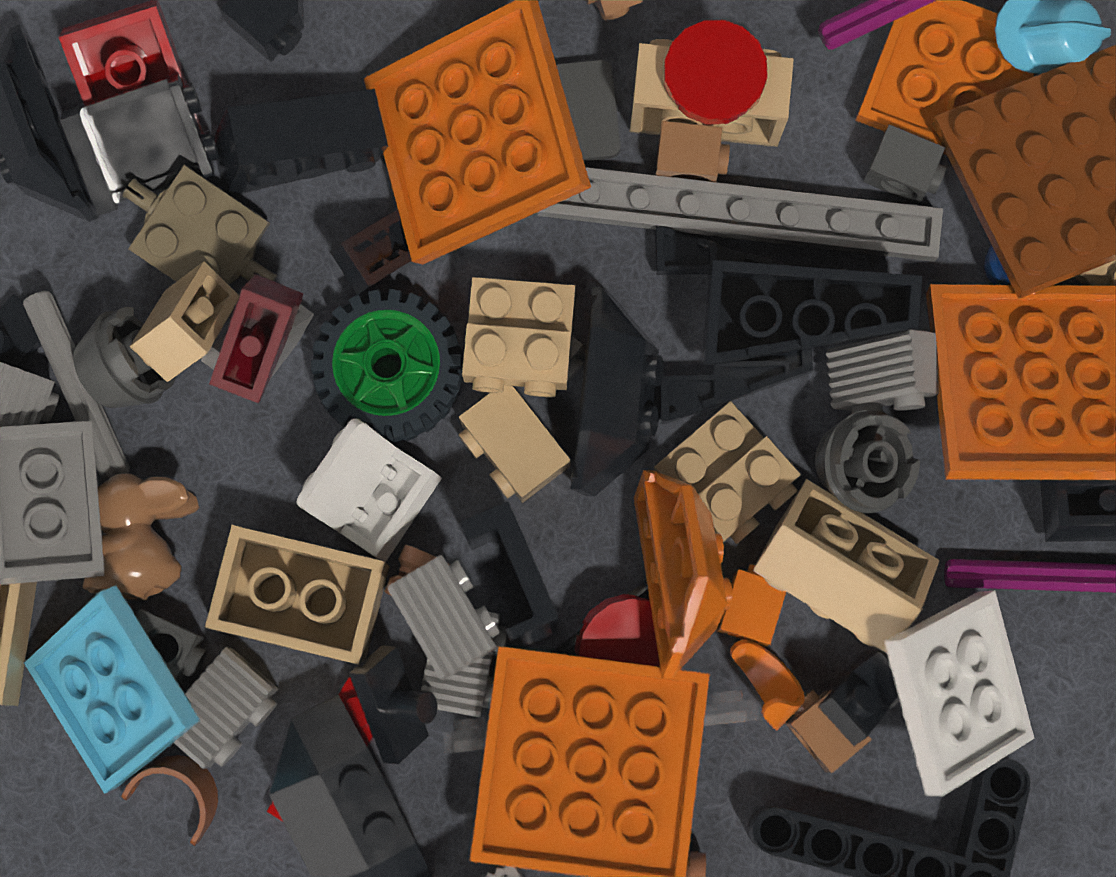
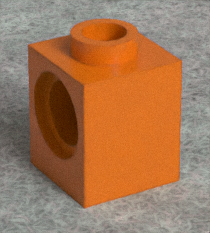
[717,564,786,647]

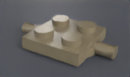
[122,165,278,285]

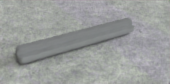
[23,291,130,481]

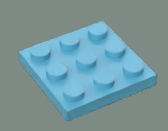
[24,585,200,794]

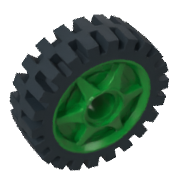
[311,289,463,443]

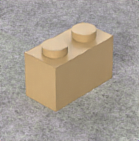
[130,261,239,382]
[458,385,571,503]

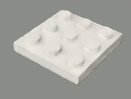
[884,590,1035,796]

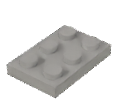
[0,421,104,585]

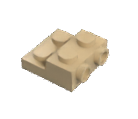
[462,277,575,397]
[654,401,801,544]

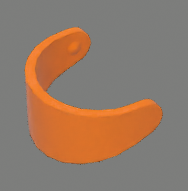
[730,639,805,730]

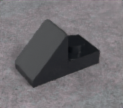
[818,650,900,746]

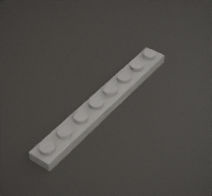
[537,167,943,262]

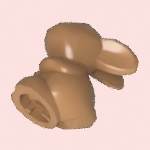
[83,473,199,601]

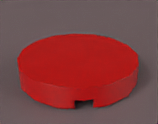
[664,20,768,124]
[575,594,660,667]

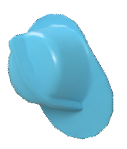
[995,0,1111,74]

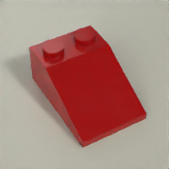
[58,0,203,132]

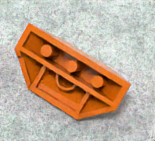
[634,470,732,678]

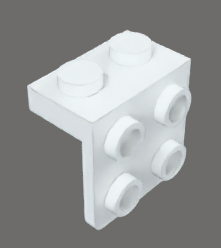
[297,418,442,562]

